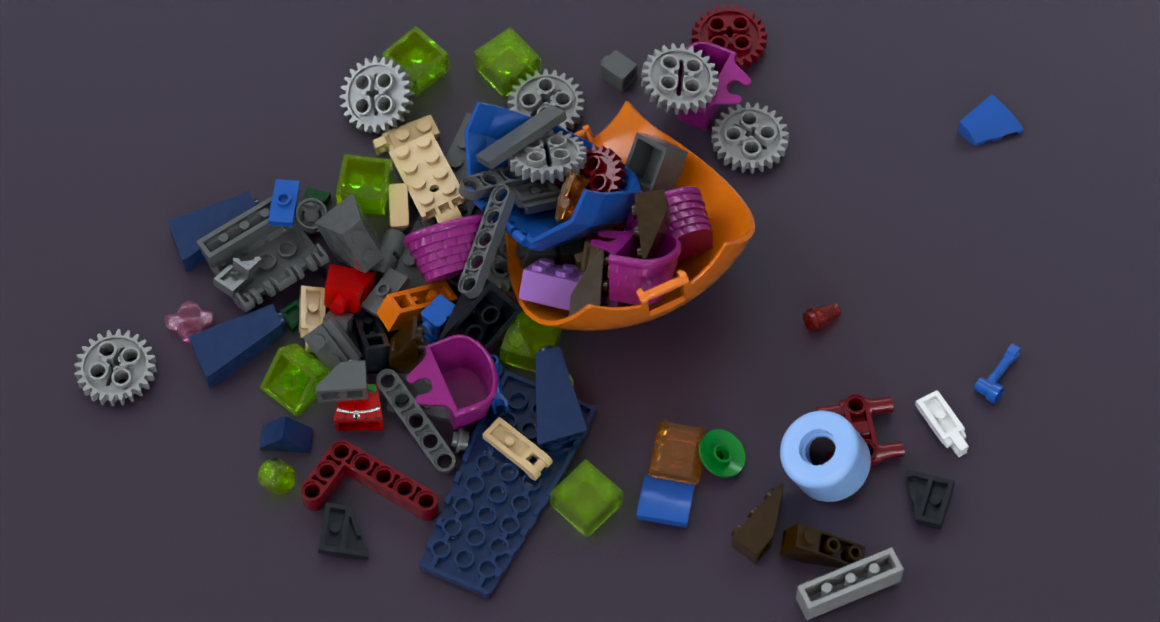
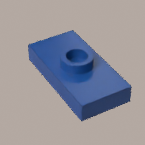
[268,179,301,227]

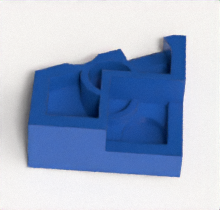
[957,94,1024,146]

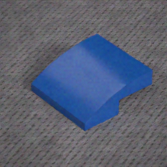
[636,475,695,528]

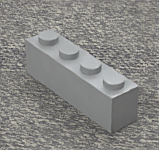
[796,547,904,620]

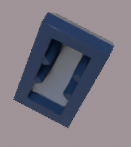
[260,416,313,453]

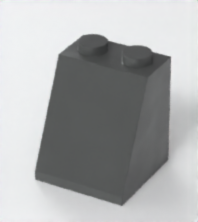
[315,194,383,273]

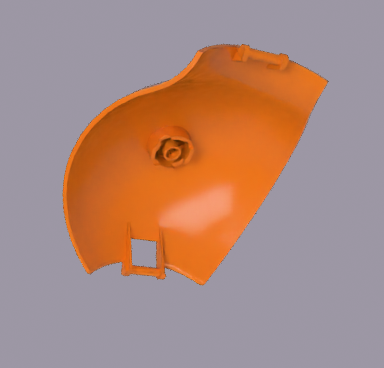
[506,101,755,331]

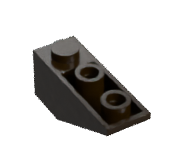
[631,189,671,260]
[569,248,610,316]
[389,316,425,373]
[731,482,784,565]
[780,522,865,568]

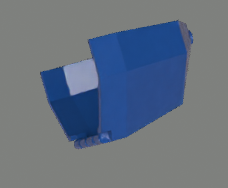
[464,101,642,251]

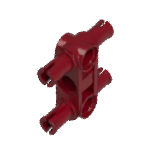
[816,394,905,469]

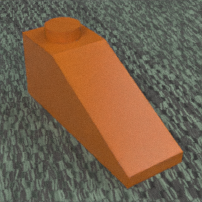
[377,280,458,332]

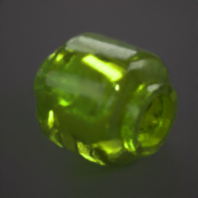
[258,458,296,495]

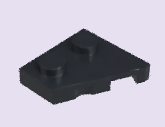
[906,470,955,529]
[318,502,369,560]

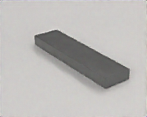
[475,105,567,169]

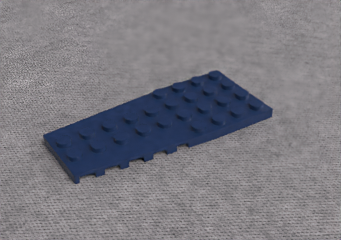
[419,370,597,598]

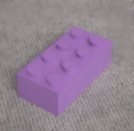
[519,258,629,311]

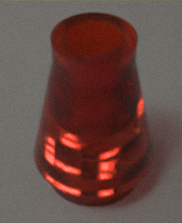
[803,302,841,331]

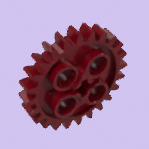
[691,4,767,71]
[554,145,627,218]

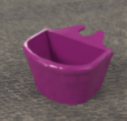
[666,41,751,131]
[625,186,713,262]
[404,215,487,285]
[590,229,682,305]
[406,334,498,430]

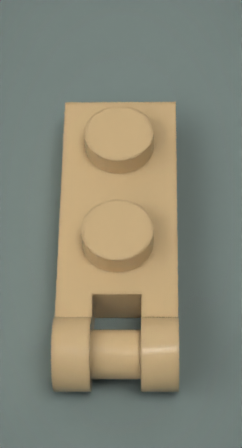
[482,417,553,480]

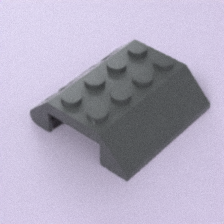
[196,196,330,312]

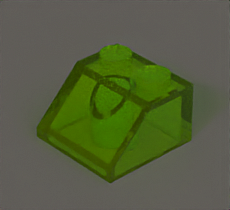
[259,343,332,416]

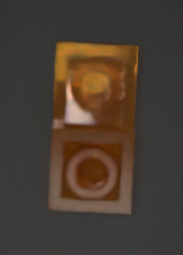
[555,170,590,223]

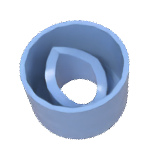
[780,411,871,502]

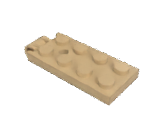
[389,132,468,223]

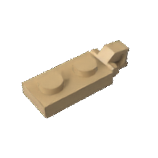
[373,114,440,155]
[299,285,325,353]

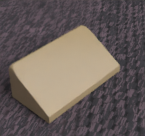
[388,183,409,232]

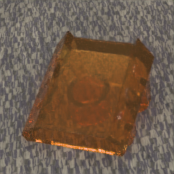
[648,420,707,485]

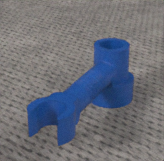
[974,343,1021,404]
[490,354,509,415]

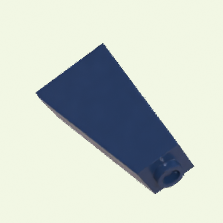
[167,191,259,271]
[189,304,286,388]
[535,345,587,450]

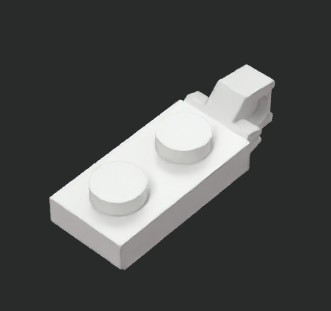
[915,390,969,457]

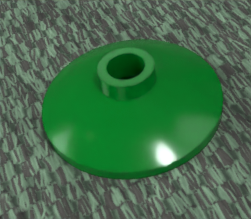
[699,429,746,478]

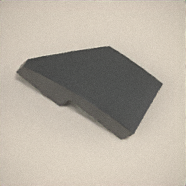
[213,257,262,298]

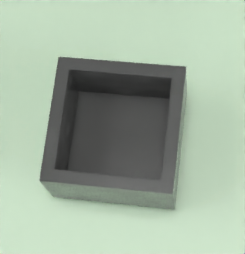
[625,132,688,192]

